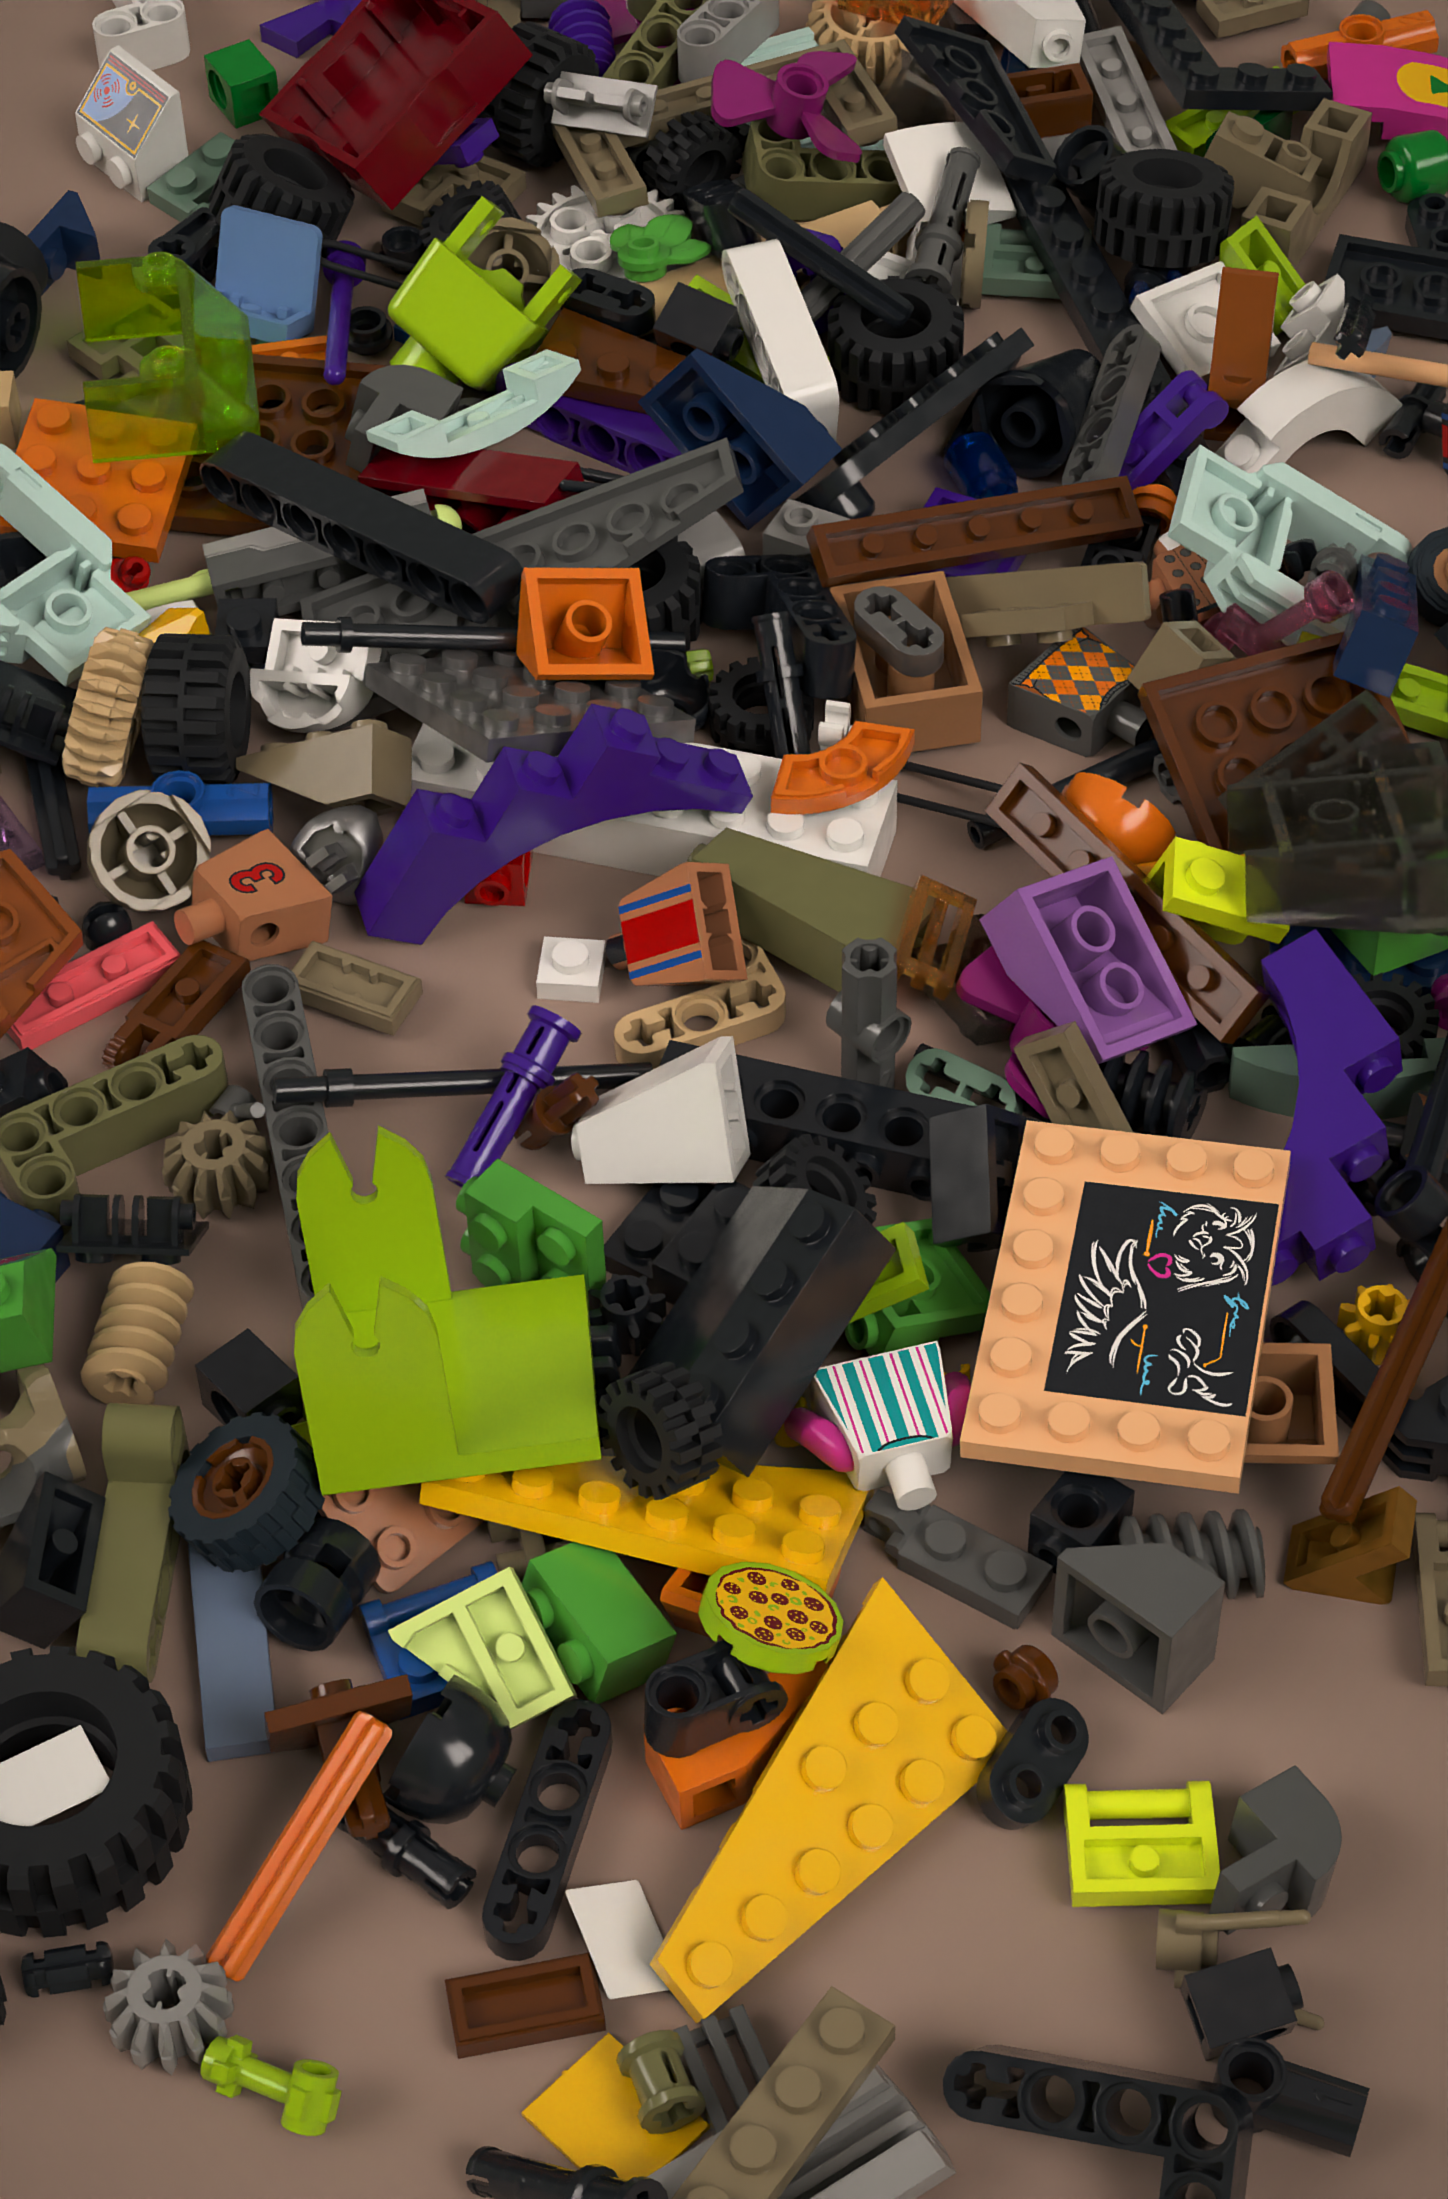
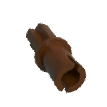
[514,1073,599,1150]

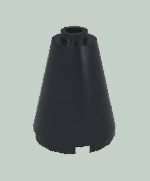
[972,349,1101,479]

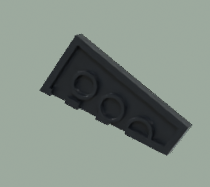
[894,15,1057,185]

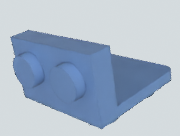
[189,205,323,344]

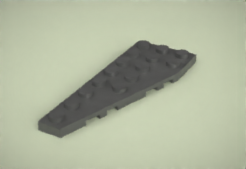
[300,437,744,732]

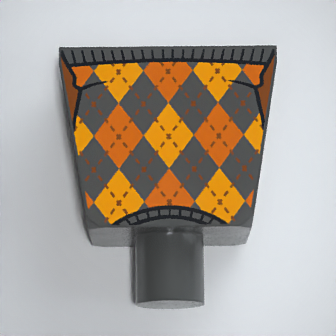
[1007,627,1153,757]

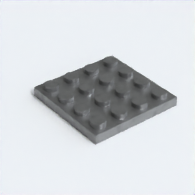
[365,650,696,763]

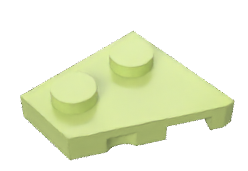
[388,1567,577,1729]

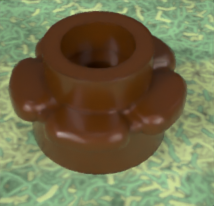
[993,1645,1059,1711]

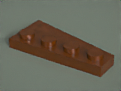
[536,307,686,415]

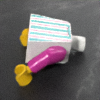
[774,1341,972,1511]

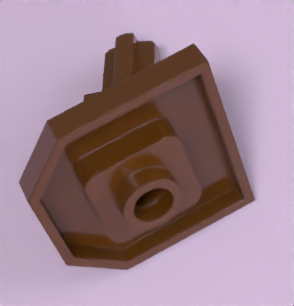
[264,1674,413,1841]

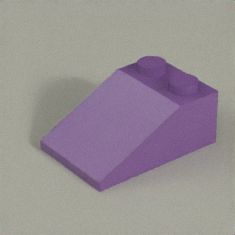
[979,856,1197,1065]

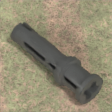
[904,147,981,293]

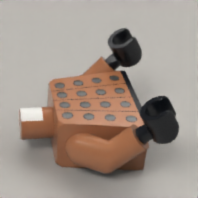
[1144,532,1317,645]

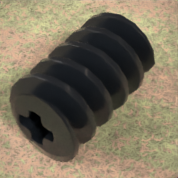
[1099,1050,1208,1139]

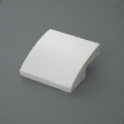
[883,122,1017,232]

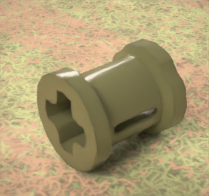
[616,2030,706,2134]

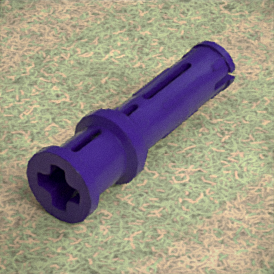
[445,1005,582,1188]

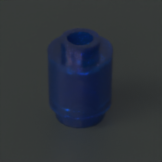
[944,432,1018,499]

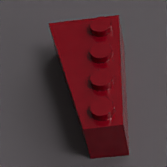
[358,447,584,534]

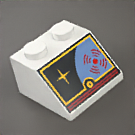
[75,45,189,203]

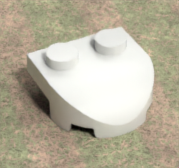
[250,618,382,733]

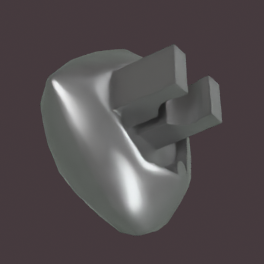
[289,805,383,906]

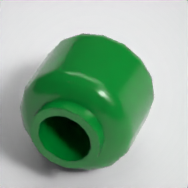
[1377,130,1448,203]

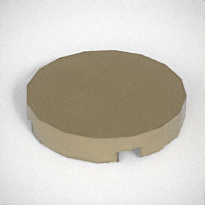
[959,200,989,309]

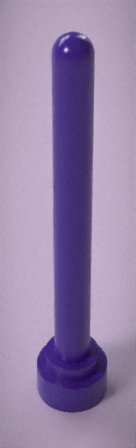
[323,240,366,386]

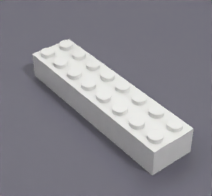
[402,723,897,877]

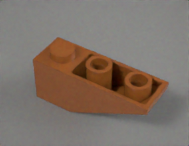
[1203,267,1279,442]

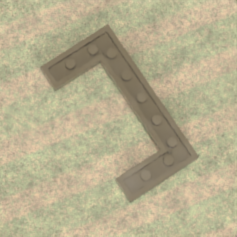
[551,39,898,218]

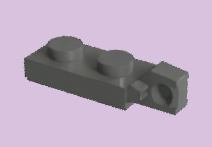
[863,1489,1053,1629]

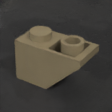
[1204,111,1322,209]
[1127,621,1236,690]

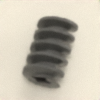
[1116,1509,1266,1599]

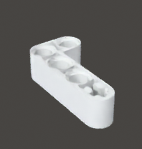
[92,0,191,70]
[721,239,839,441]

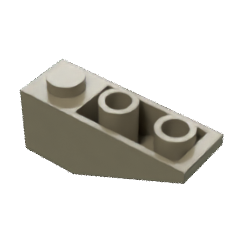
[236,719,412,816]

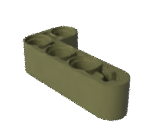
[602,0,708,90]
[741,118,902,221]
[0,1035,229,1236]
[76,1403,190,1683]

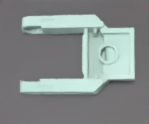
[0,443,152,687]
[1167,445,1413,648]

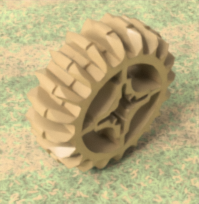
[806,0,939,88]
[62,627,154,787]

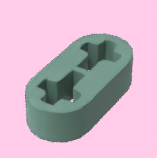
[905,1048,1024,1115]

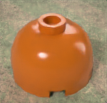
[1061,772,1176,864]

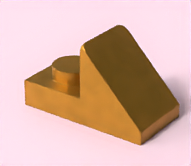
[1283,1486,1417,1605]

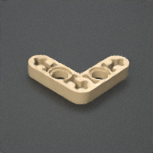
[614,936,786,1069]

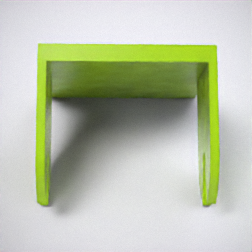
[294,1125,602,1495]

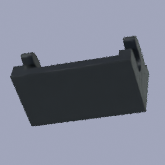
[929,1104,1026,1252]

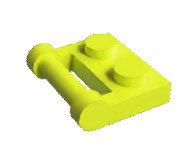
[1063,1781,1220,1907]

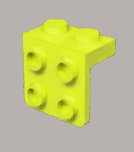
[1147,836,1291,945]

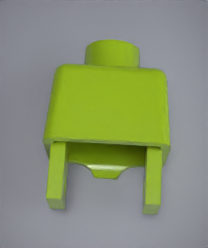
[388,196,583,393]

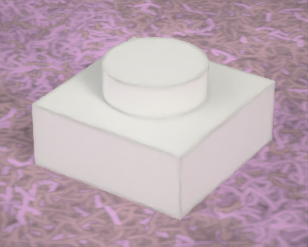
[536,936,606,1003]

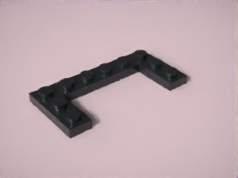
[1108,0,1333,111]

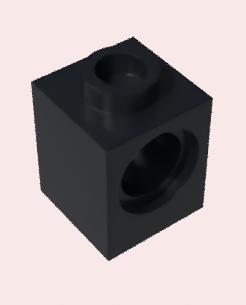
[653,282,744,363]
[195,1328,304,1425]
[1028,1471,1135,1574]
[1180,1947,1304,2061]

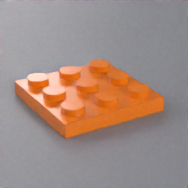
[0,398,199,563]

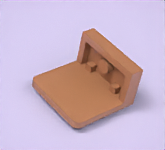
[318,1483,484,1594]

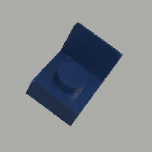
[27,190,103,296]

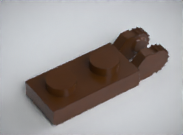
[102,940,251,1069]

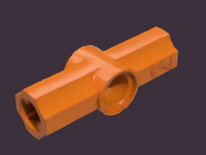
[1281,10,1439,80]

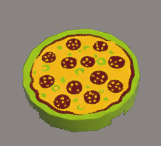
[698,1562,844,1674]

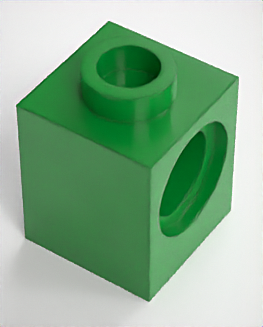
[204,39,279,129]

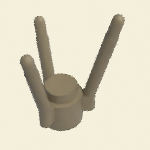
[1156,1909,1325,2031]

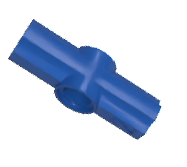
[87,770,274,835]

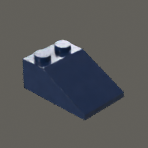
[638,348,842,530]

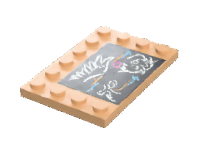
[960,1120,1291,1494]

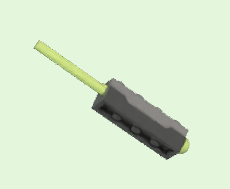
[126,489,462,616]

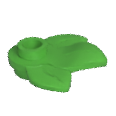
[610,214,712,282]

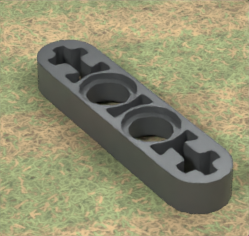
[1062,324,1161,485]

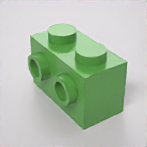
[522,1542,677,1704]

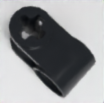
[644,1639,788,1758]

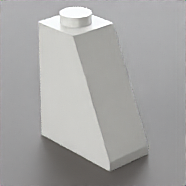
[571,1036,751,1184]

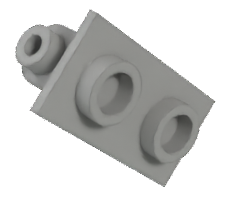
[544,71,658,139]

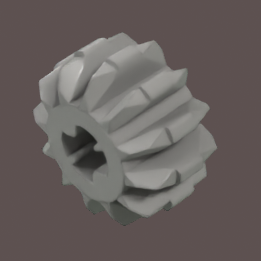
[103,1939,234,2076]

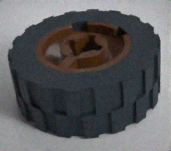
[168,1412,325,1573]

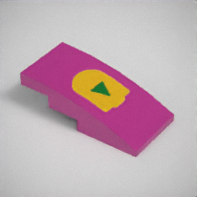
[1327,42,1448,140]

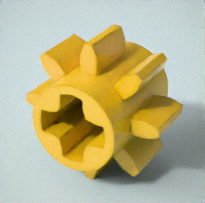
[1337,1284,1410,1365]

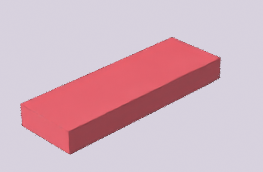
[7,921,181,1050]

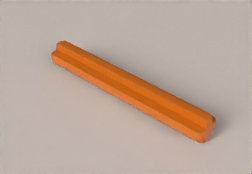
[206,1711,392,1982]

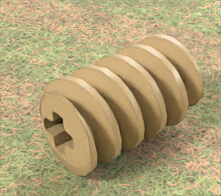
[80,1261,194,1405]

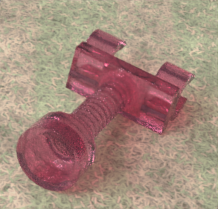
[1203,570,1355,657]

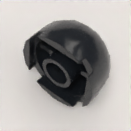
[383,1675,517,1824]

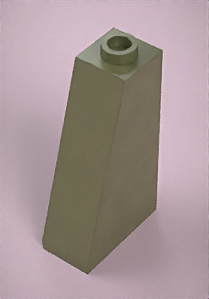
[687,827,944,992]

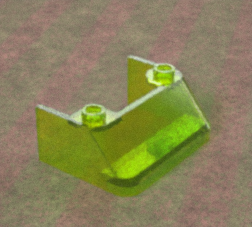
[76,252,261,463]

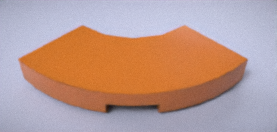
[771,721,915,814]

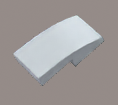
[1274,274,1345,376]

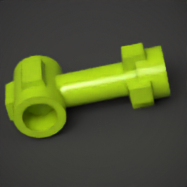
[201,2034,342,2136]

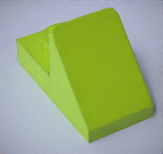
[1219,215,1306,336]

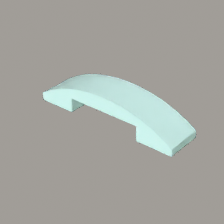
[366,349,581,458]

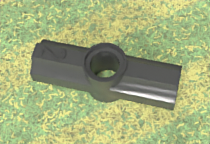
[826,937,912,1089]

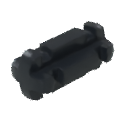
[21,1941,114,1998]

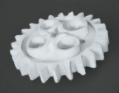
[526,185,691,283]

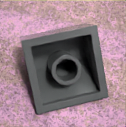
[1051,1542,1225,1714]

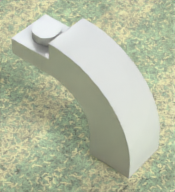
[1215,360,1403,473]

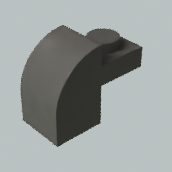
[345,365,463,472]
[1209,1765,1342,1935]

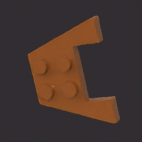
[0,849,83,1039]

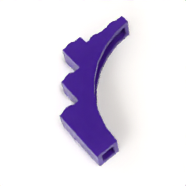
[354,704,753,945]
[1261,929,1403,1286]

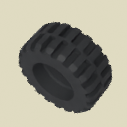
[0,1646,193,1938]

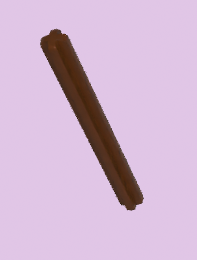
[1319,1218,1448,1525]

